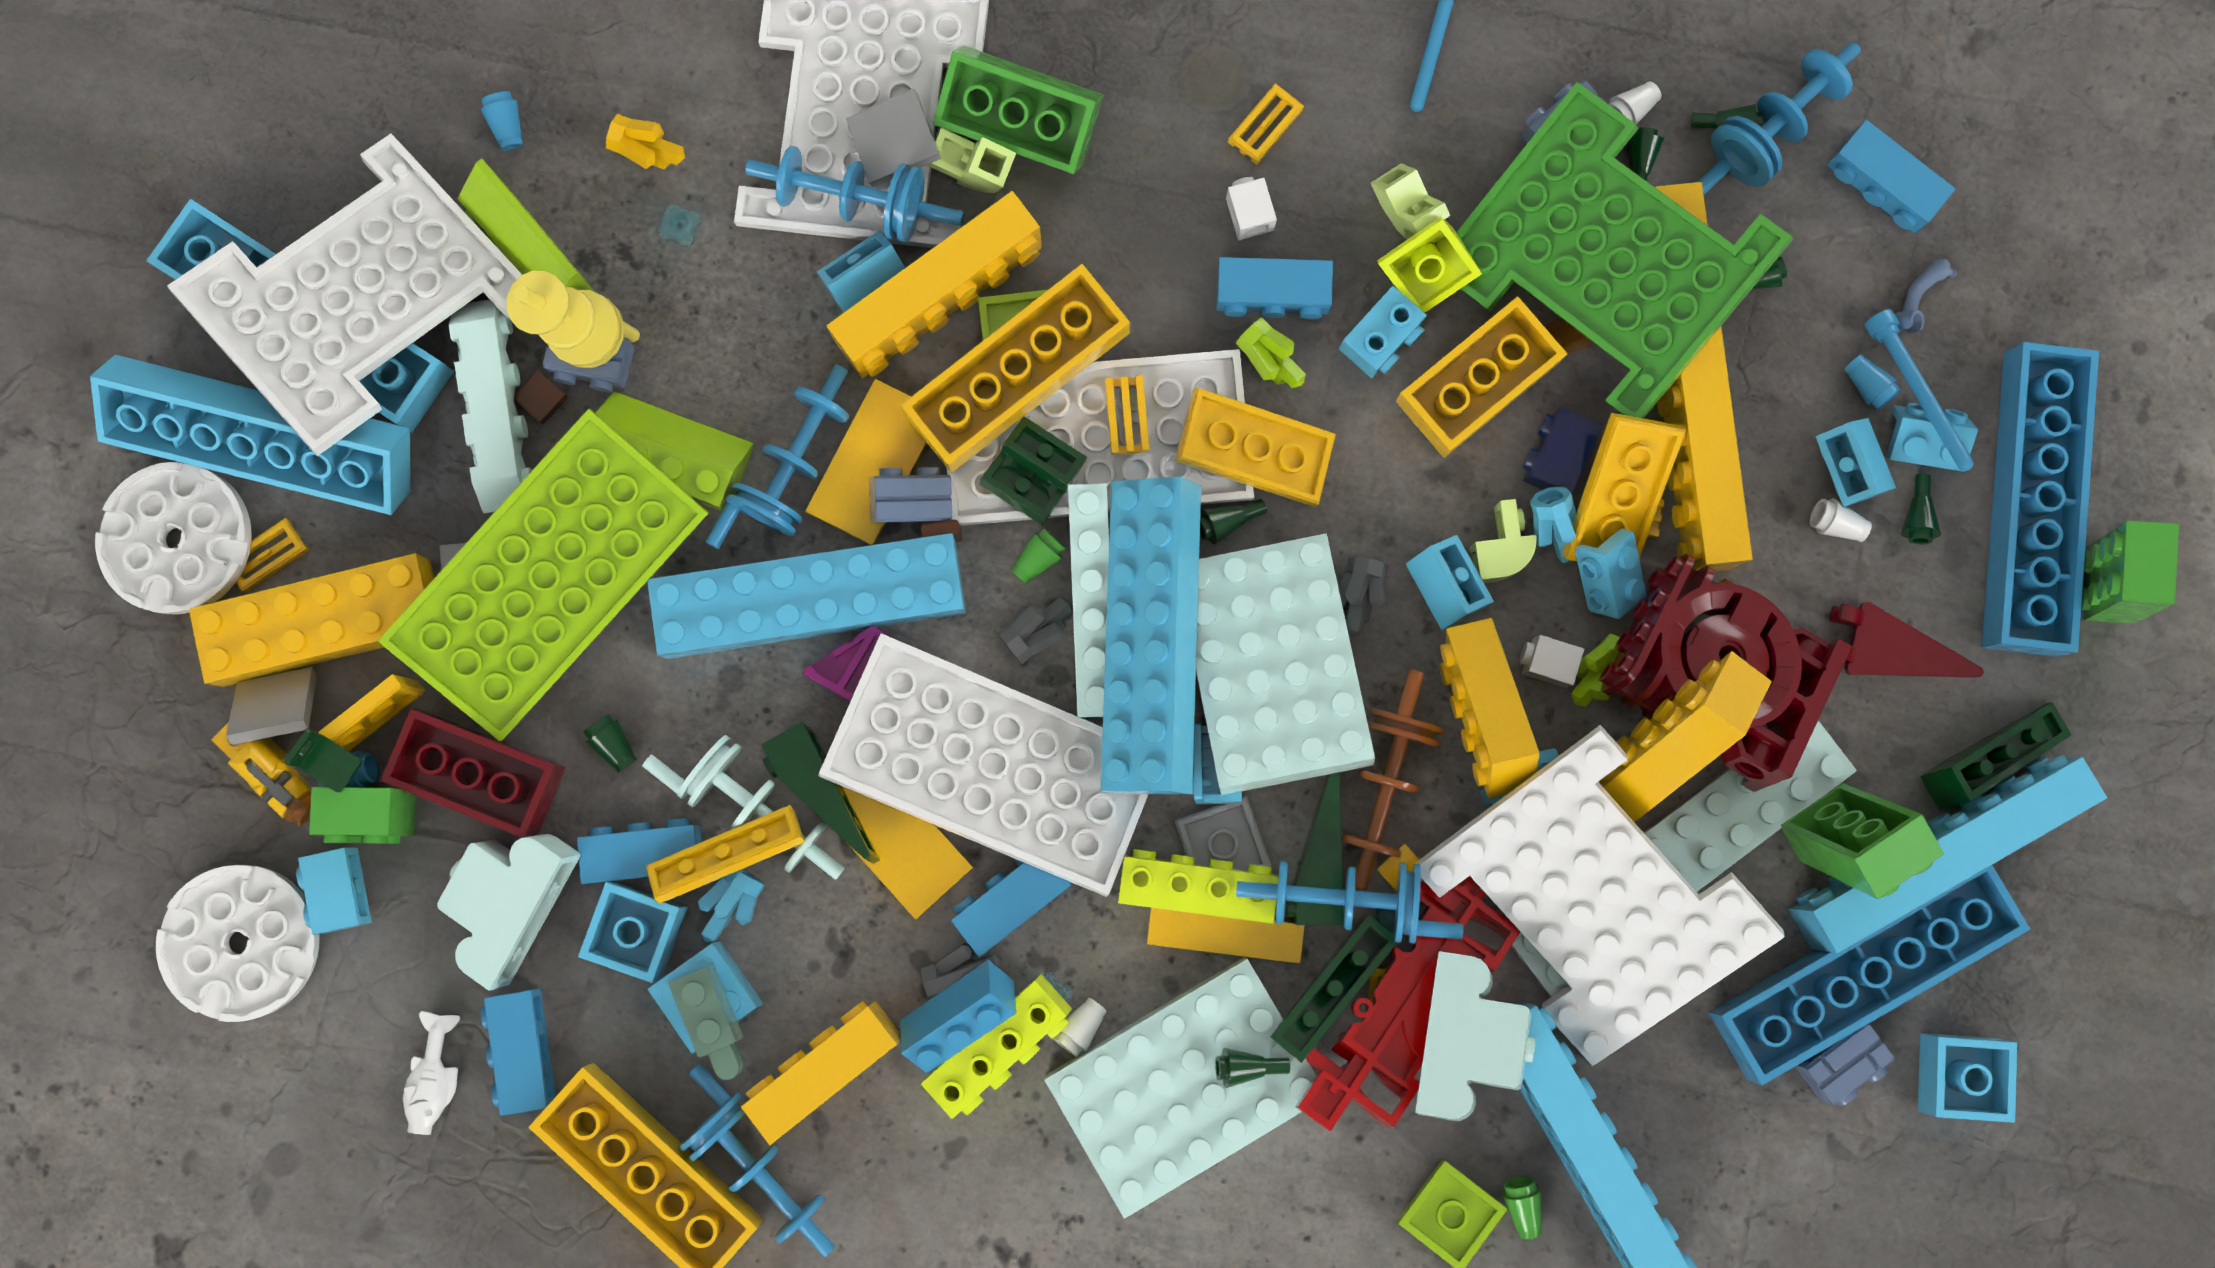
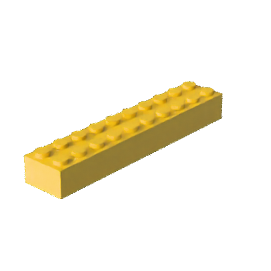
[1655,182,1753,571]

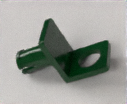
[283,728,362,793]

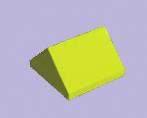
[1377,216,1482,313]

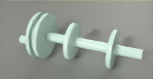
[642,735,845,880]

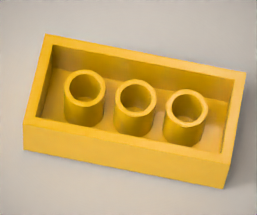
[1396,296,1567,458]
[1439,618,1540,799]
[741,1001,900,1145]

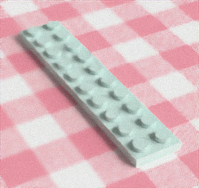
[1505,721,1857,998]

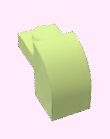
[927,127,1016,193]
[1371,163,1450,239]
[1469,499,1537,583]

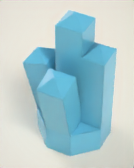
[1530,487,1576,563]
[698,869,766,942]

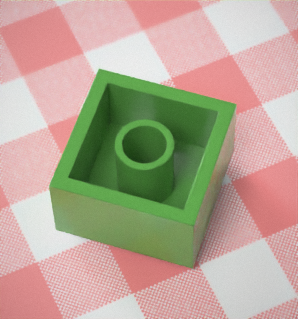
[309,787,416,844]

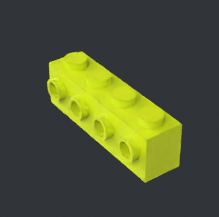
[1118,849,1279,924]
[921,974,1072,1119]

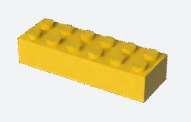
[826,191,1042,379]
[900,264,1130,473]
[189,553,434,687]
[1598,651,1772,822]
[528,1062,765,1268]

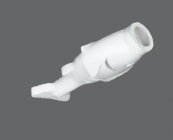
[402,1011,460,1135]

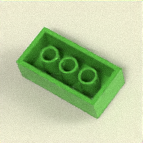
[933,45,1104,174]
[2081,521,2179,624]
[1781,783,1944,899]

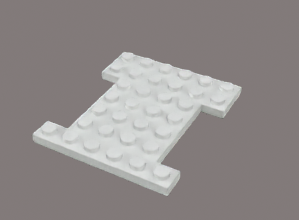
[734,0,989,248]
[167,134,522,456]
[1415,725,1785,1066]

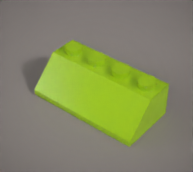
[457,158,596,293]
[596,391,755,512]

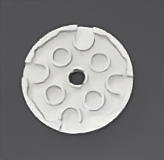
[95,462,252,614]
[156,865,319,1022]

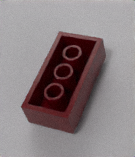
[380,709,566,838]

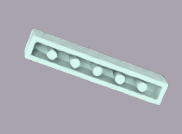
[1068,483,1109,718]

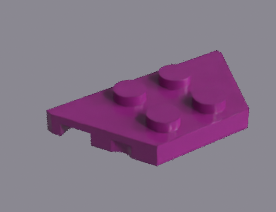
[802,625,899,702]

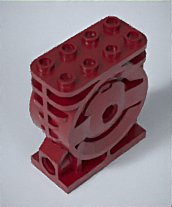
[1599,553,1852,792]

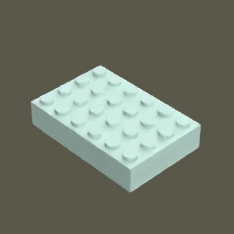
[1196,533,1375,795]
[1044,957,1316,1219]

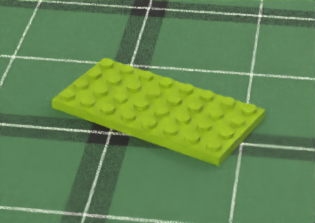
[378,408,709,742]

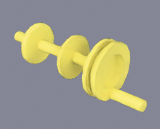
[506,271,640,368]

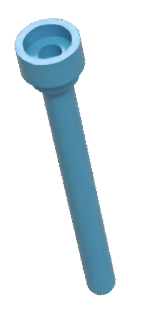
[1410,0,1454,112]
[1864,309,1973,471]

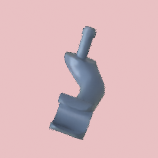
[1895,259,1957,332]

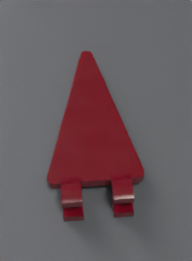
[1827,602,1984,678]

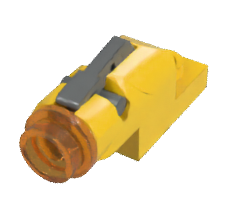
[211,722,311,826]

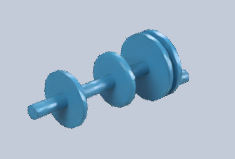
[1697,42,1861,195]
[745,146,965,243]
[705,364,850,549]
[1236,861,1463,944]
[679,1063,835,1257]

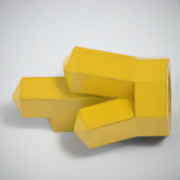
[606,114,685,169]

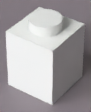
[1226,177,1277,241]
[1520,635,1584,688]

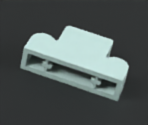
[437,834,581,991]
[1415,951,1536,1121]

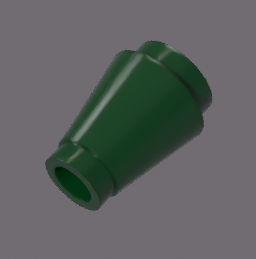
[583,714,637,773]

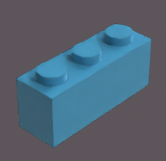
[1827,119,1956,234]
[1216,257,1333,319]
[577,818,702,884]
[951,859,1072,957]
[900,960,1016,1073]
[481,988,556,1116]

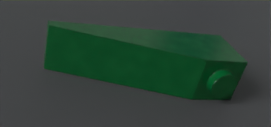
[1920,702,2071,810]
[762,721,880,864]
[1286,772,1344,925]
[1270,915,1398,1063]

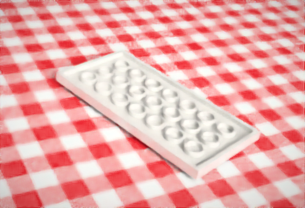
[947,349,1254,526]
[818,633,1148,897]

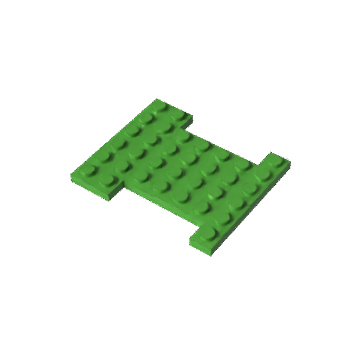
[1456,82,1793,419]

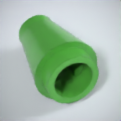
[1011,528,1066,584]
[1502,1176,1542,1240]

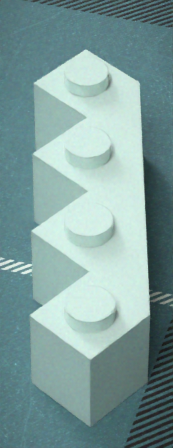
[449,300,532,514]

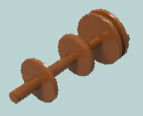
[1341,669,1445,891]

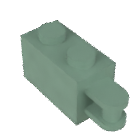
[668,964,744,1080]

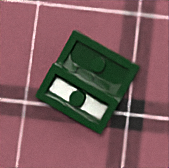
[979,416,1087,526]

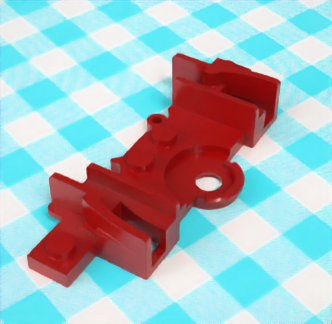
[1295,876,1520,1131]

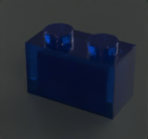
[1522,406,1602,494]

